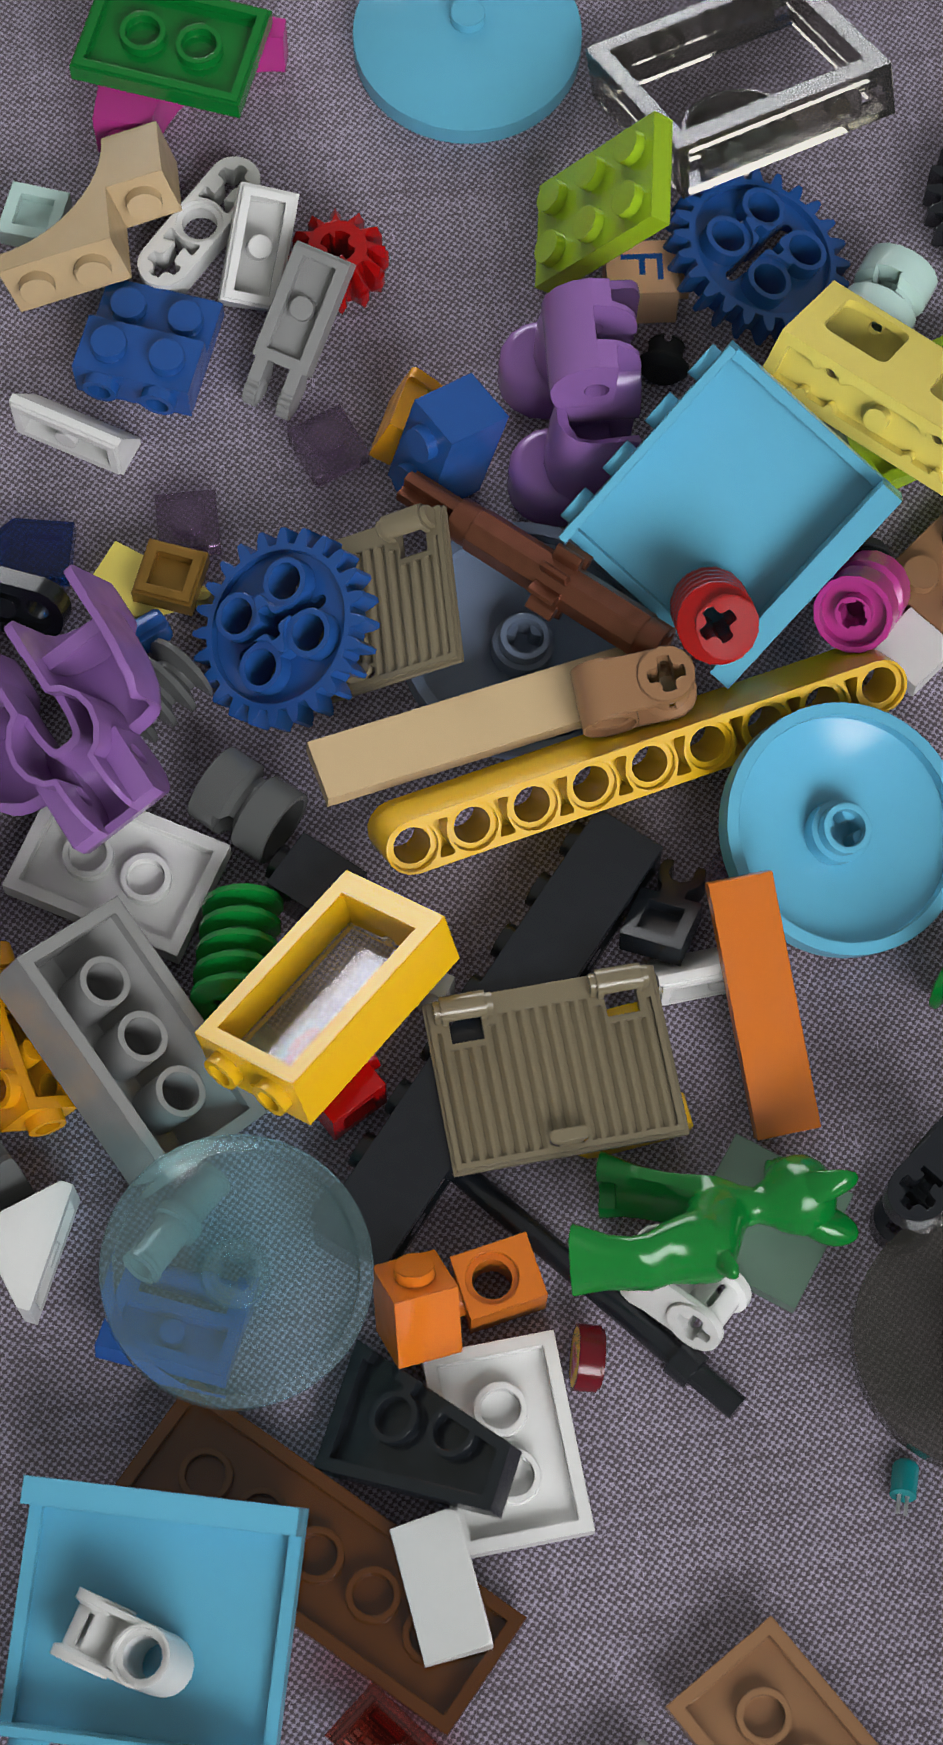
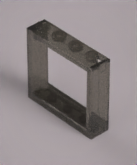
[585,0,895,199]

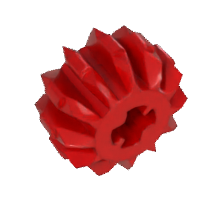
[288,209,389,315]

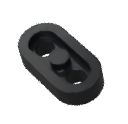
[0,566,72,636]

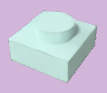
[0,181,72,247]

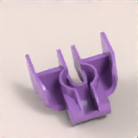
[497,278,643,527]
[0,564,170,854]

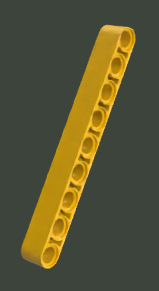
[367,648,907,875]

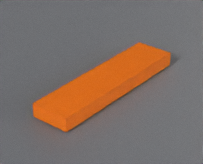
[705,870,821,1141]

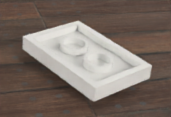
[2,806,232,964]
[422,1330,595,1559]

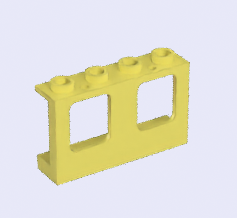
[763,280,943,496]

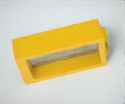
[194,870,460,1125]

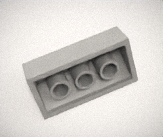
[0,896,267,1200]

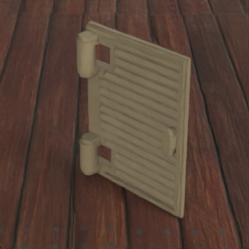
[271,503,464,703]
[421,962,690,1177]

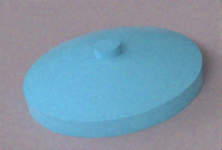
[353,0,582,144]
[718,702,943,959]

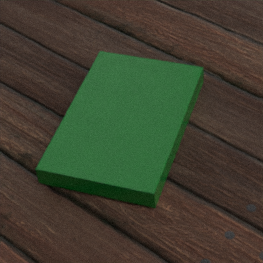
[69,0,273,118]

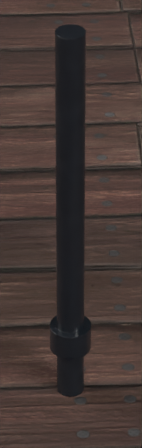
[451,1173,746,1419]

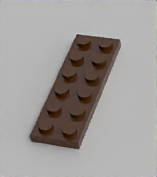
[114,1382,527,1737]

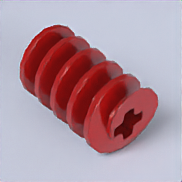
[670,566,759,665]

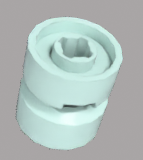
[848,243,938,332]

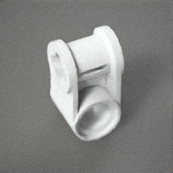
[620,1224,752,1351]
[49,1587,194,1698]

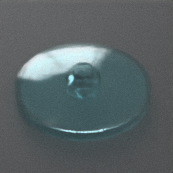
[99,1134,374,1411]

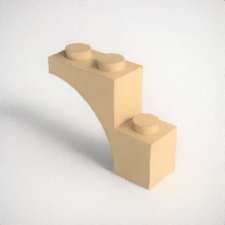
[0,121,182,312]

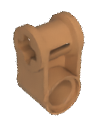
[570,646,697,738]

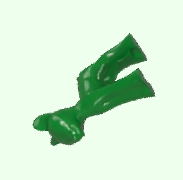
[569,1151,859,1296]

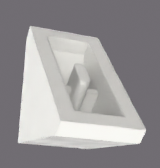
[0,1180,80,1325]

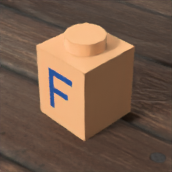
[602,240,689,324]

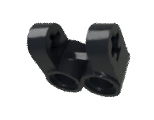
[869,1116,943,1254]

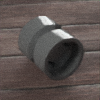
[187,747,308,864]

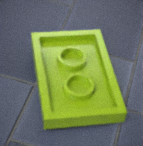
[534,111,673,293]

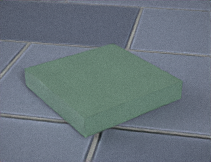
[714,1133,854,1314]

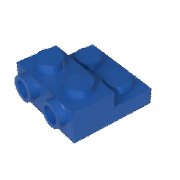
[72,280,225,417]

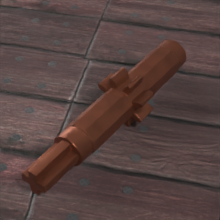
[396,471,676,654]

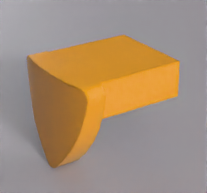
[368,367,443,466]

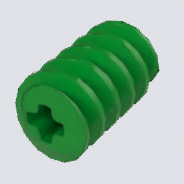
[189,883,284,1021]

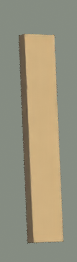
[306,647,676,807]

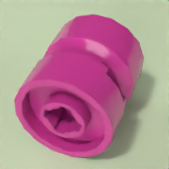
[813,550,910,653]

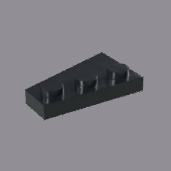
[314,1339,522,1519]

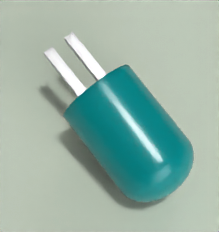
[889,1457,919,1516]

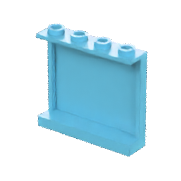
[559,340,902,689]
[0,1475,309,1745]

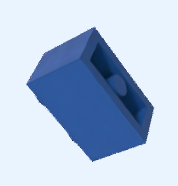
[388,372,509,499]

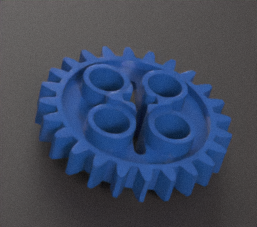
[663,165,850,346]
[192,527,380,732]

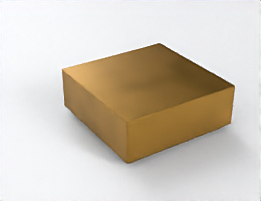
[131,538,210,616]

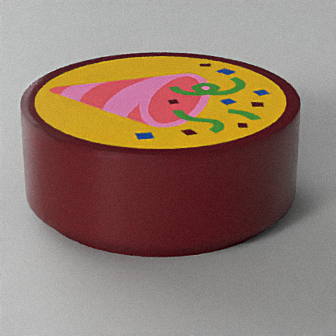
[569,1323,606,1393]

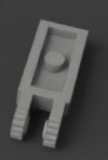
[242,240,356,421]

